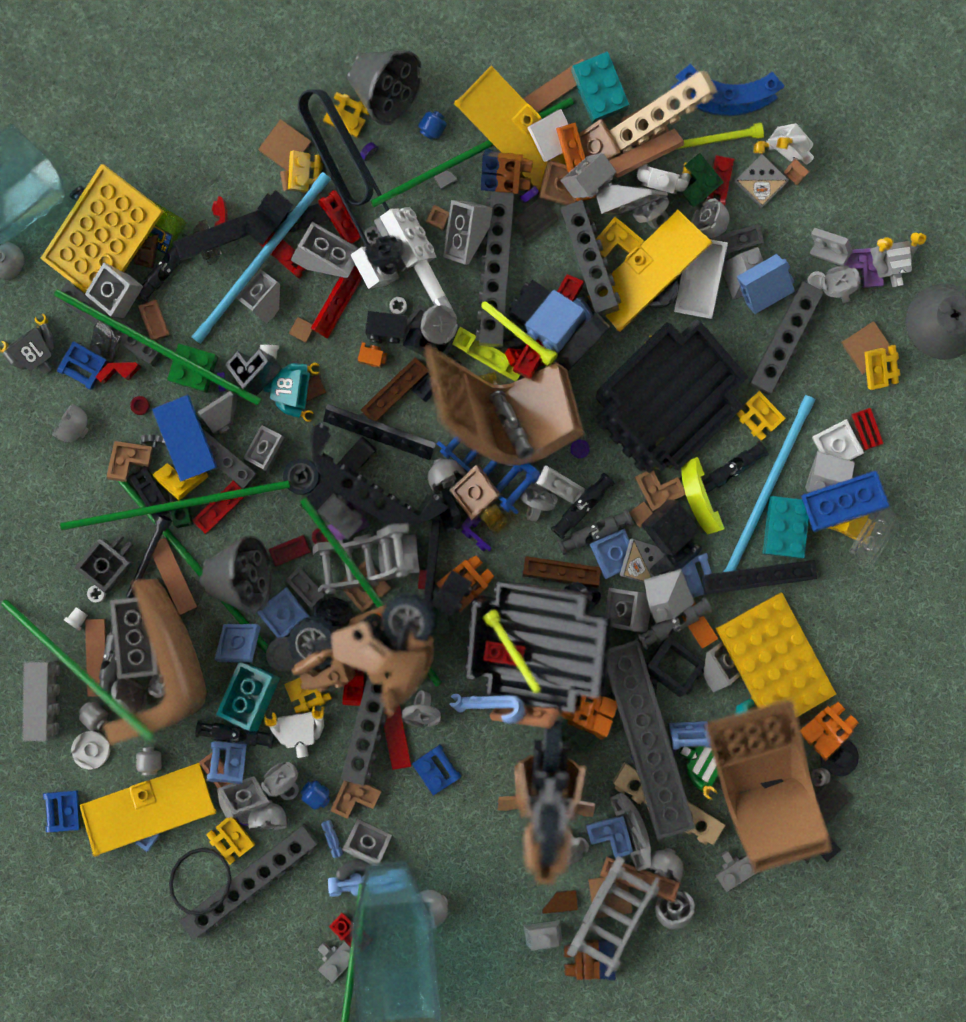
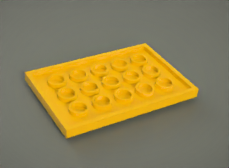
[40,164,164,293]
[715,592,836,717]

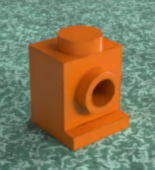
[357,342,388,368]

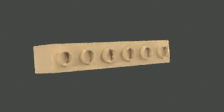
[609,71,717,153]
[613,762,725,845]

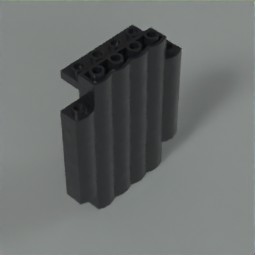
[596,320,748,473]
[465,580,612,713]

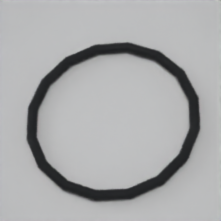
[169,848,232,916]

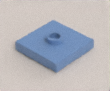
[590,528,630,579]
[257,587,310,638]
[215,624,260,662]

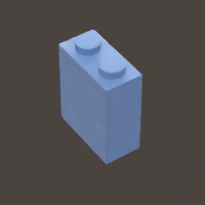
[737,254,795,314]
[525,290,586,353]

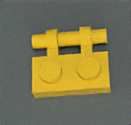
[323,92,369,138]
[288,150,323,194]
[864,345,900,390]
[736,391,786,441]
[284,669,332,714]
[206,817,255,865]

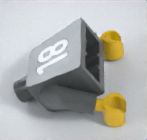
[0,314,54,374]

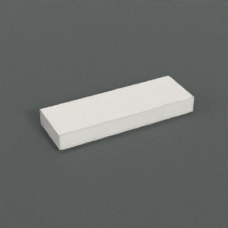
[537,466,585,504]

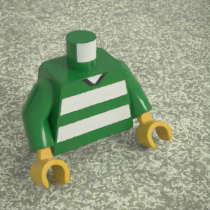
[679,746,718,800]

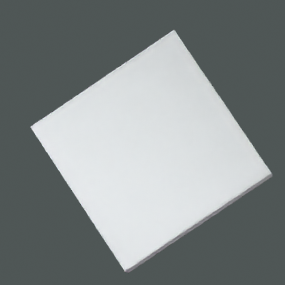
[527,109,568,162]
[812,419,864,461]

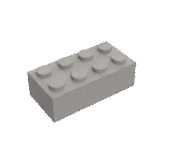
[110,597,160,679]
[23,660,60,741]

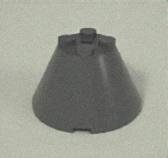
[347,50,422,125]
[906,284,966,359]
[200,536,273,614]

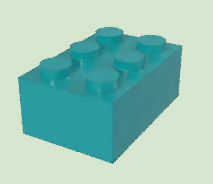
[571,51,629,124]
[762,496,809,558]
[216,662,280,731]

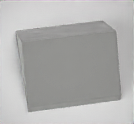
[243,425,287,472]
[343,819,392,867]

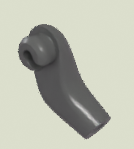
[336,859,372,881]

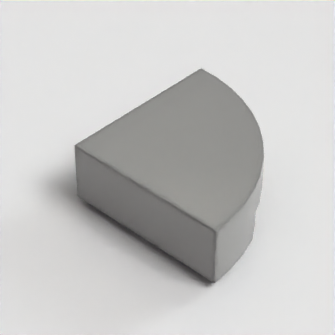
[434,171,457,190]

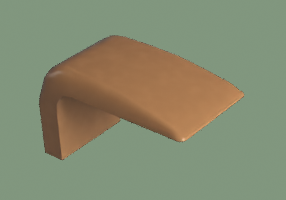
[426,346,584,466]
[104,579,207,744]
[706,699,831,873]

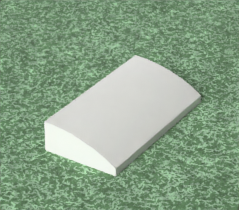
[674,240,728,319]

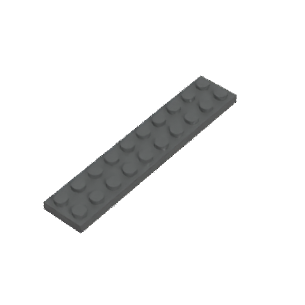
[607,640,695,840]

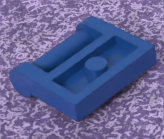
[57,341,108,390]
[412,744,462,796]
[43,790,81,832]

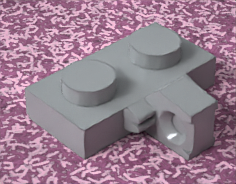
[716,851,758,892]
[318,941,359,983]

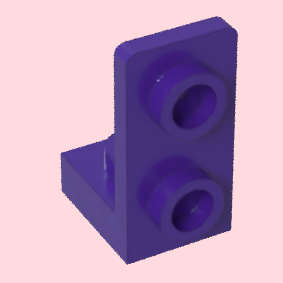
[461,514,492,552]

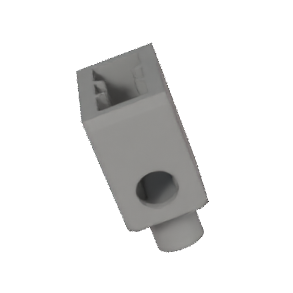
[524,920,563,950]

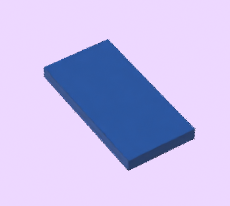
[152,395,217,481]
[801,470,890,532]

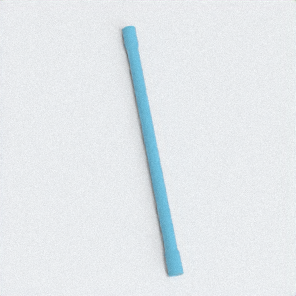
[192,172,331,344]
[723,395,815,572]

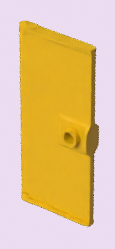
[454,65,566,193]
[587,209,712,332]
[80,763,216,857]

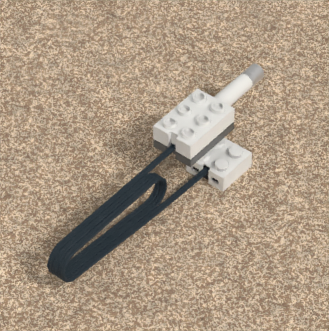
[298,89,453,310]

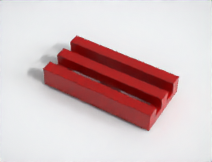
[851,408,884,450]

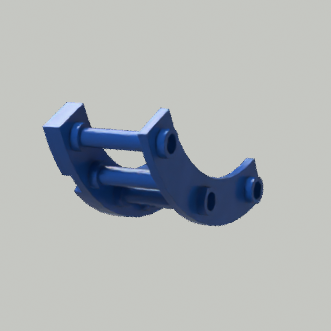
[671,64,785,116]
[436,437,541,515]

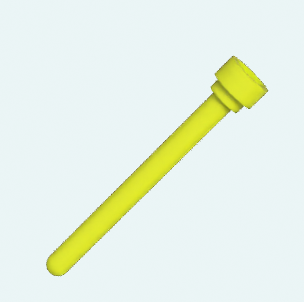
[678,123,764,149]
[481,302,558,366]
[483,610,540,693]

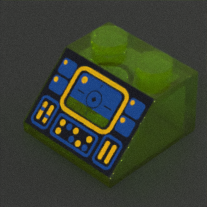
[146,199,187,254]

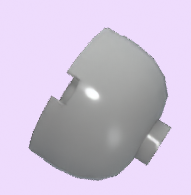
[691,199,730,238]
[0,241,25,280]
[52,403,89,442]
[428,458,466,494]
[248,800,287,832]
[644,848,684,883]
[412,889,448,931]
[655,891,695,930]

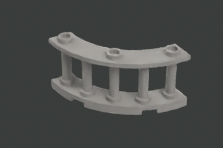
[312,524,414,594]
[567,856,659,977]

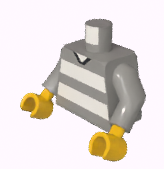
[870,232,927,288]

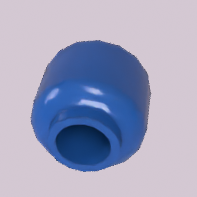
[419,110,447,140]
[301,781,330,810]

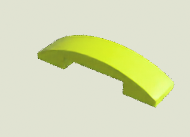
[452,327,520,382]
[681,457,724,535]

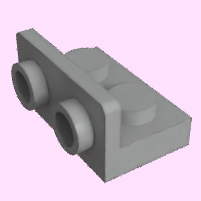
[810,228,853,266]

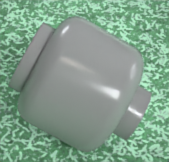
[79,702,108,731]
[136,747,162,775]

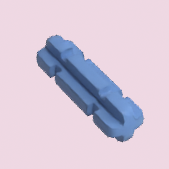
[321,820,343,858]

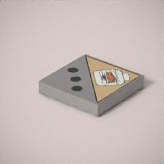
[735,154,789,208]
[620,539,665,583]

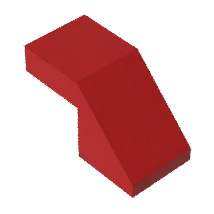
[95,362,141,384]
[342,668,365,706]

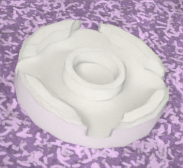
[71,731,110,770]

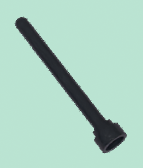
[126,514,172,598]

